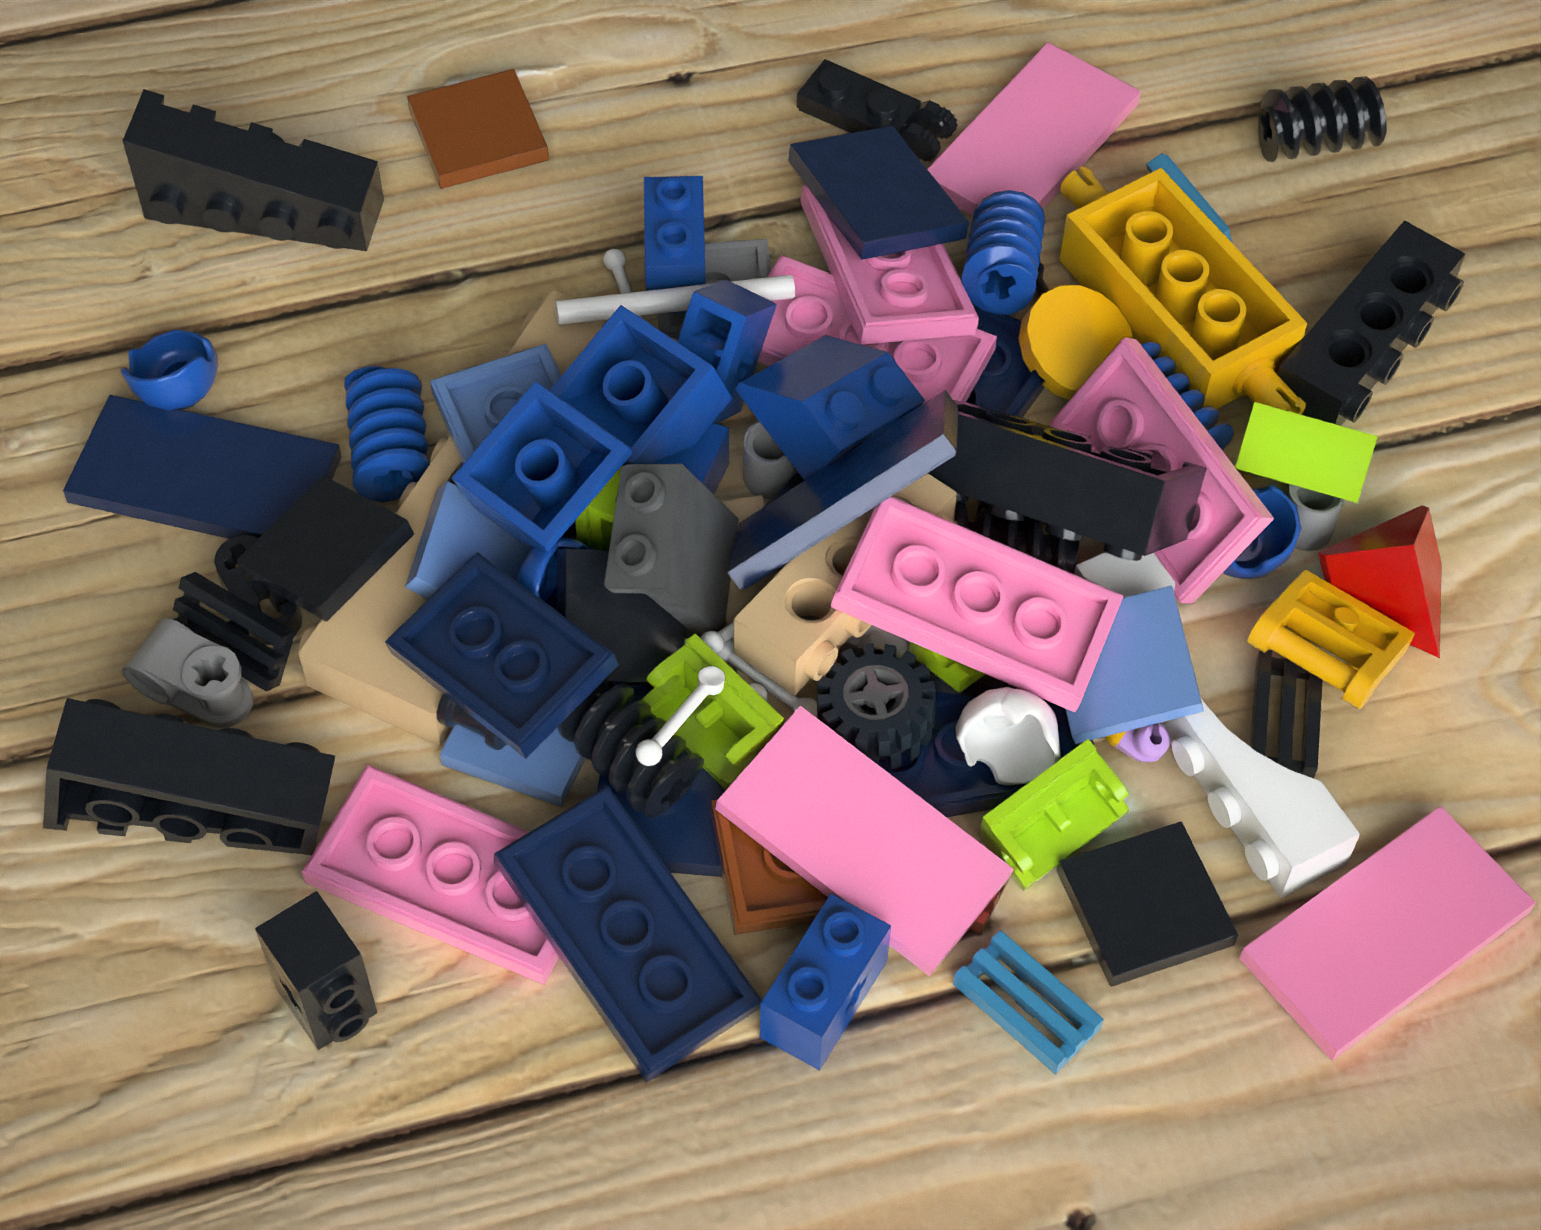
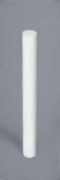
[555,275,795,325]

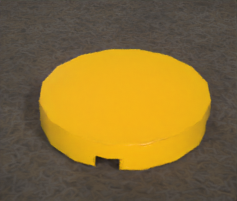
[1019,285,1134,400]

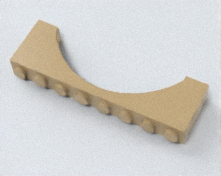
[298,289,678,747]

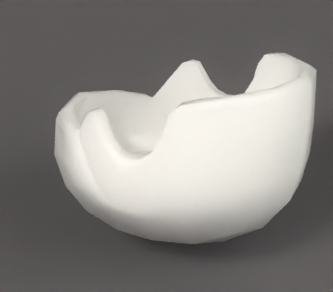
[956,687,1061,785]

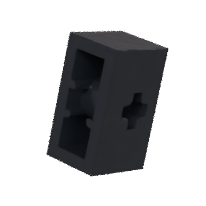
[255,891,378,1050]

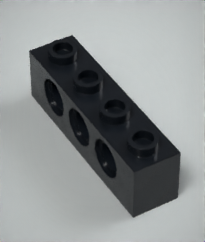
[1278,220,1465,426]

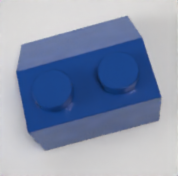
[550,305,733,464]
[735,335,925,481]
[452,381,632,552]

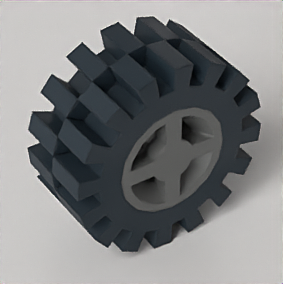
[816,643,936,769]

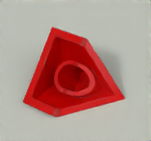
[1318,505,1442,658]

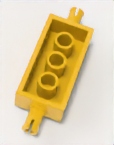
[1059,166,1307,415]

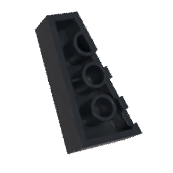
[122,89,384,251]
[928,400,1207,561]
[43,698,336,855]

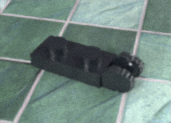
[797,59,958,162]

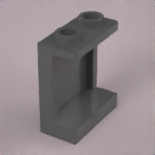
[604,464,739,638]

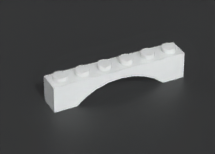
[1074,552,1360,898]

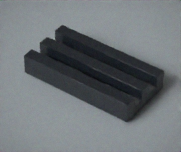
[172,572,296,692]
[1250,650,1323,778]

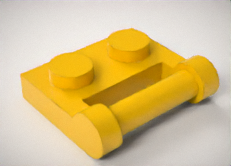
[1247,569,1415,709]

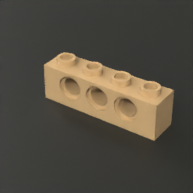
[734,473,957,696]

